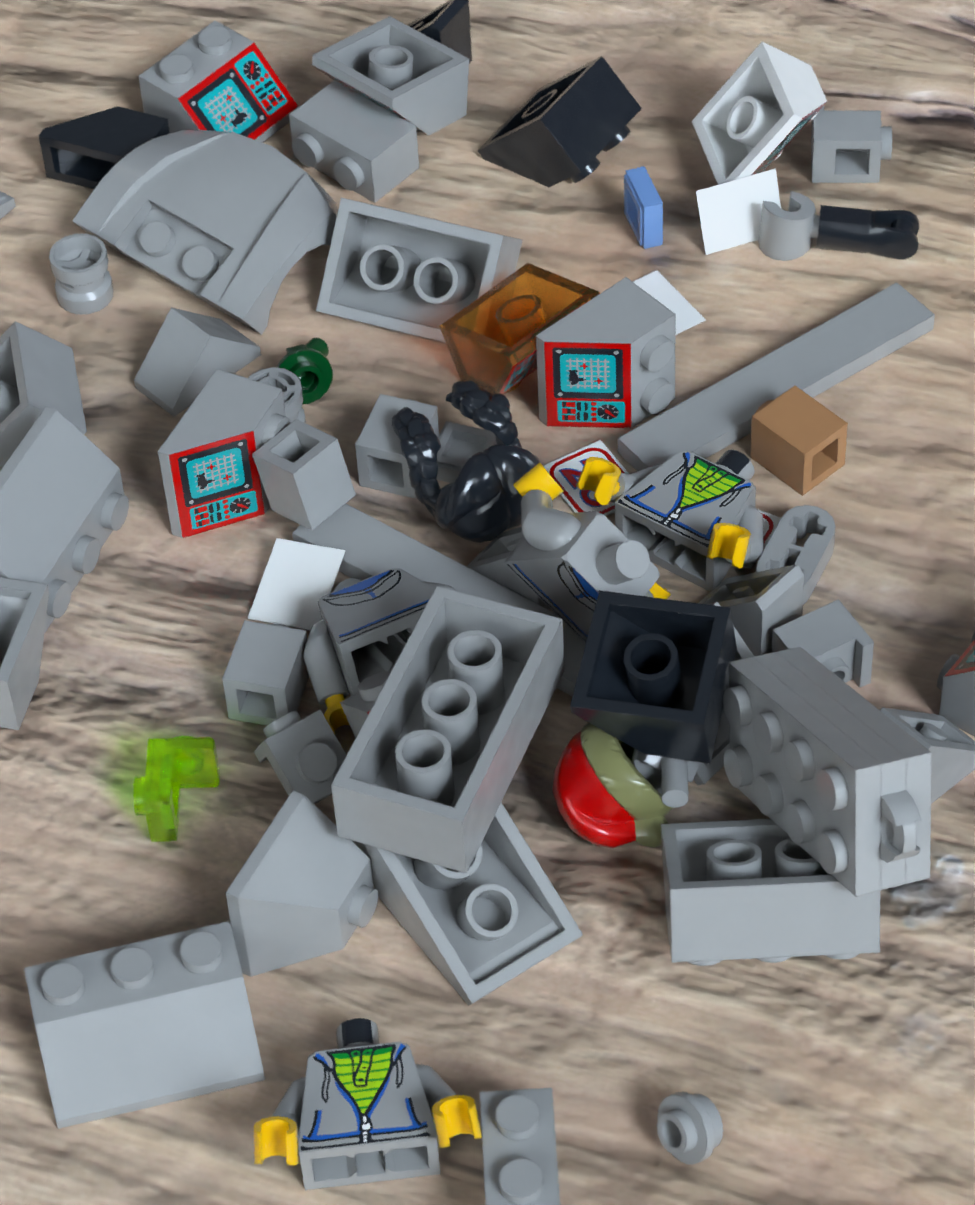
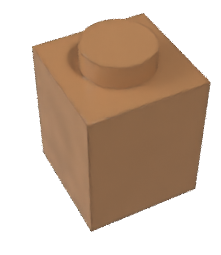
[750,385,848,496]

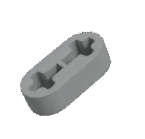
[756,505,836,605]

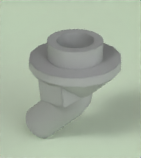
[632,748,700,808]

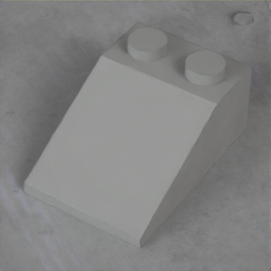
[351,802,583,1006]

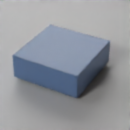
[624,166,663,249]

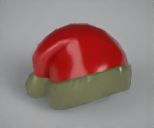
[553,723,673,848]

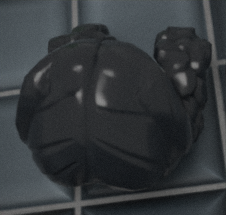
[392,380,544,543]

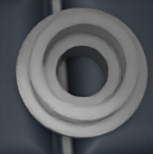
[657,1092,723,1165]

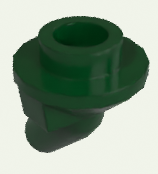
[277,337,333,404]

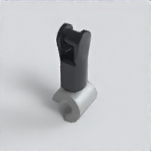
[758,191,919,261]

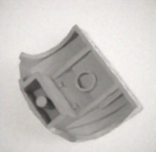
[73,129,338,335]

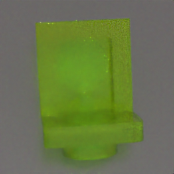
[133,736,220,842]

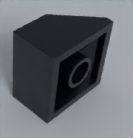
[478,56,642,188]
[570,590,737,764]

